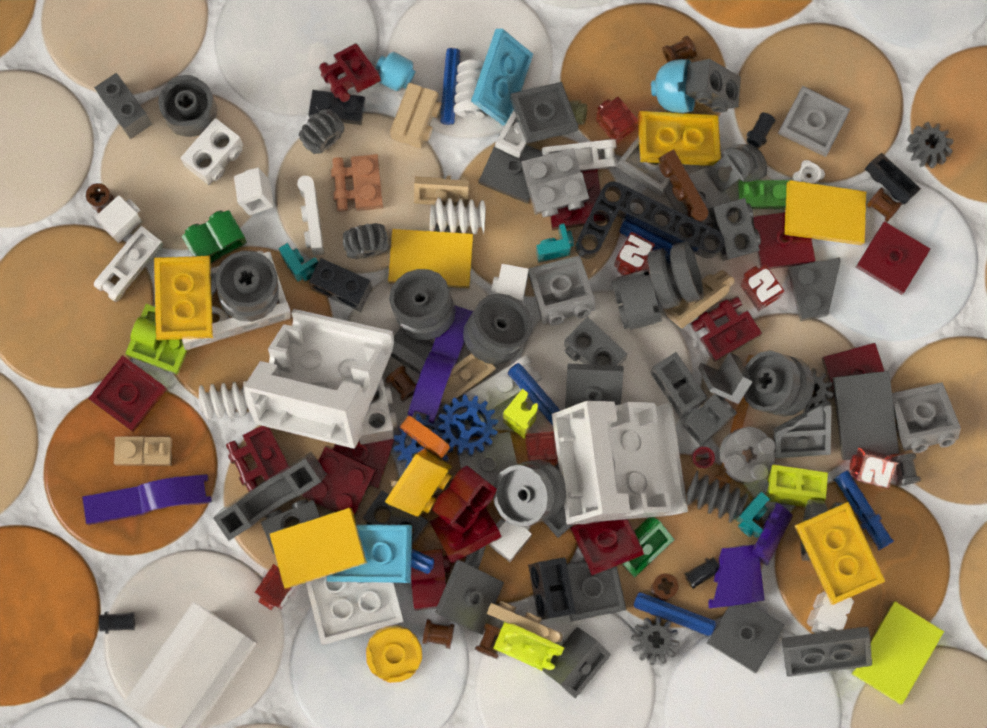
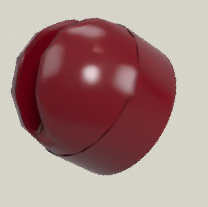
[691,446,715,469]

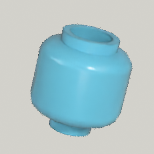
[375,52,416,91]

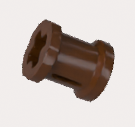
[662,35,697,63]
[85,183,114,213]
[866,187,902,222]
[385,365,417,402]
[651,573,679,601]
[422,619,455,649]
[474,623,501,659]

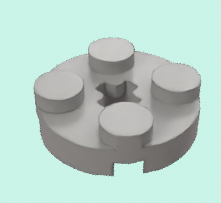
[720,427,775,483]

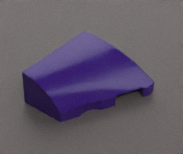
[752,503,793,566]
[708,544,765,608]

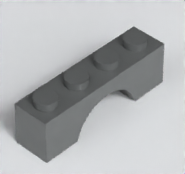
[213,451,327,541]

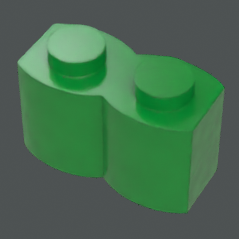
[181,210,247,264]

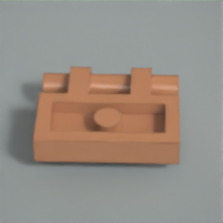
[331,154,383,212]

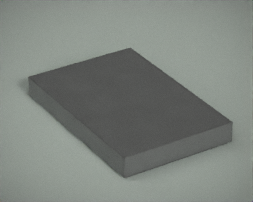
[832,371,899,460]
[781,626,872,677]

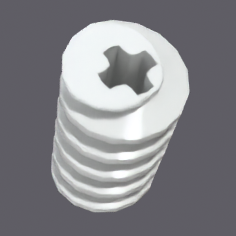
[454,59,485,119]
[430,197,486,234]
[199,381,252,420]

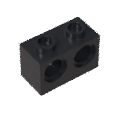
[309,258,372,312]
[363,490,429,549]
[528,557,576,620]

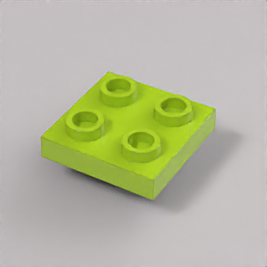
[125,304,188,375]

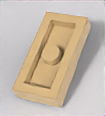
[414,176,469,207]
[114,437,172,466]

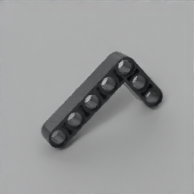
[575,181,725,259]

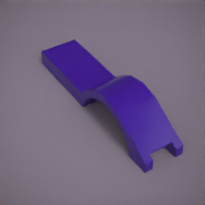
[408,305,474,424]
[82,474,212,525]

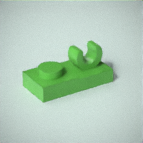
[738,180,793,209]

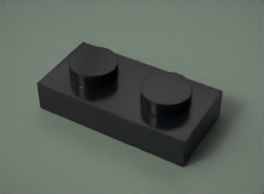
[308,90,366,125]
[865,153,921,205]

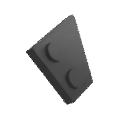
[787,257,841,322]
[774,401,831,458]

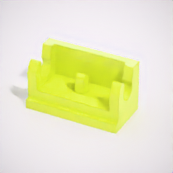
[503,389,538,439]
[766,465,828,507]
[493,622,564,671]

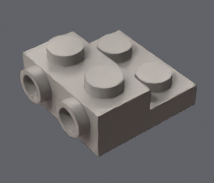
[521,148,589,218]
[528,256,595,325]
[892,382,961,453]

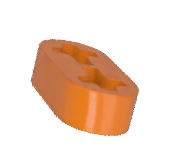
[400,416,450,459]

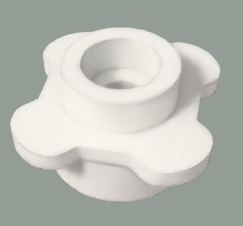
[793,160,825,184]

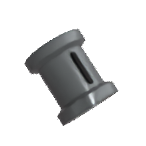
[890,453,921,486]

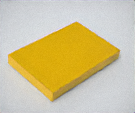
[638,111,721,166]
[785,180,866,245]
[388,229,473,289]
[154,256,213,340]
[795,502,885,605]
[270,508,367,589]

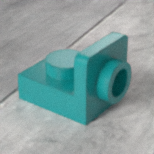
[536,223,574,263]
[278,243,319,282]
[735,492,770,538]

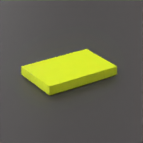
[851,601,944,705]

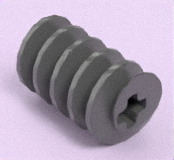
[686,470,749,523]

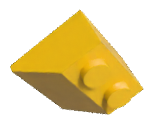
[385,448,452,517]

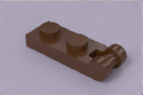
[658,149,708,222]

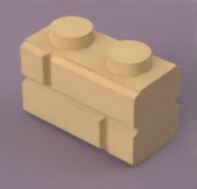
[390,83,442,148]

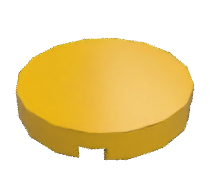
[366,625,422,683]

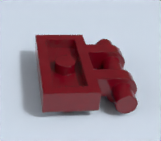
[319,43,381,102]
[690,296,762,363]
[226,426,289,492]

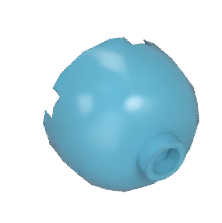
[651,59,695,113]

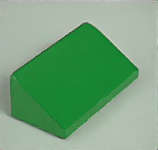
[621,517,675,578]

